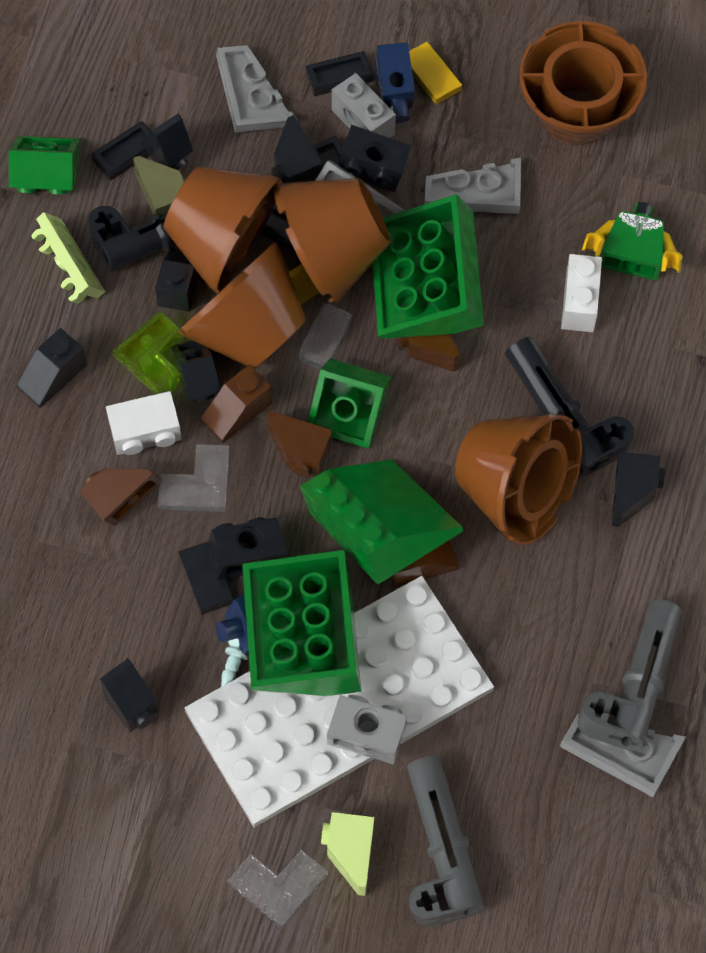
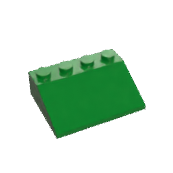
[373,194,484,339]
[300,459,463,584]
[242,550,362,696]

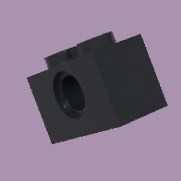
[338,125,411,192]
[207,517,288,580]

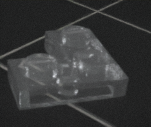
[158,444,230,512]
[227,850,328,929]

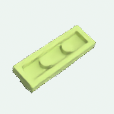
[31,212,105,303]

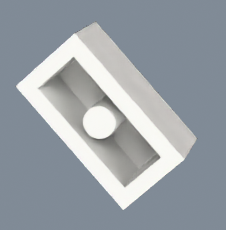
[561,254,602,332]
[106,391,181,455]

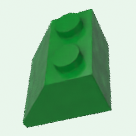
[8,136,81,194]
[308,358,392,449]

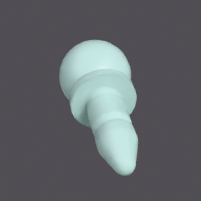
[221,639,249,687]

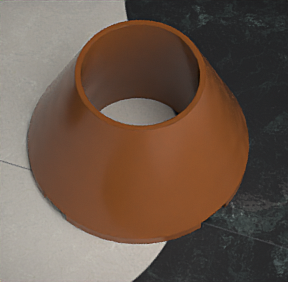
[519,21,647,145]
[164,166,283,293]
[274,178,391,304]
[178,242,306,369]
[455,414,582,545]

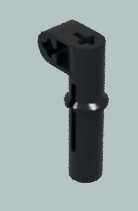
[88,206,175,272]
[505,336,634,476]

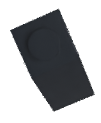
[141,113,193,170]
[272,115,322,183]
[155,248,199,312]
[17,328,87,408]
[170,340,221,402]
[612,452,665,527]
[100,658,158,732]

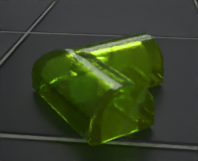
[112,311,183,395]

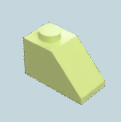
[321,812,374,896]

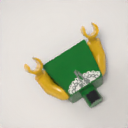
[582,202,683,281]

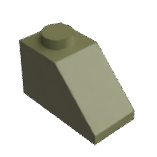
[133,156,184,216]

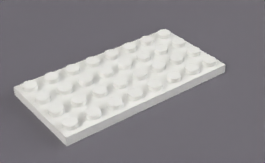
[184,576,494,828]

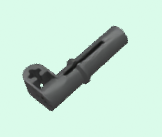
[577,600,682,751]
[407,756,485,928]

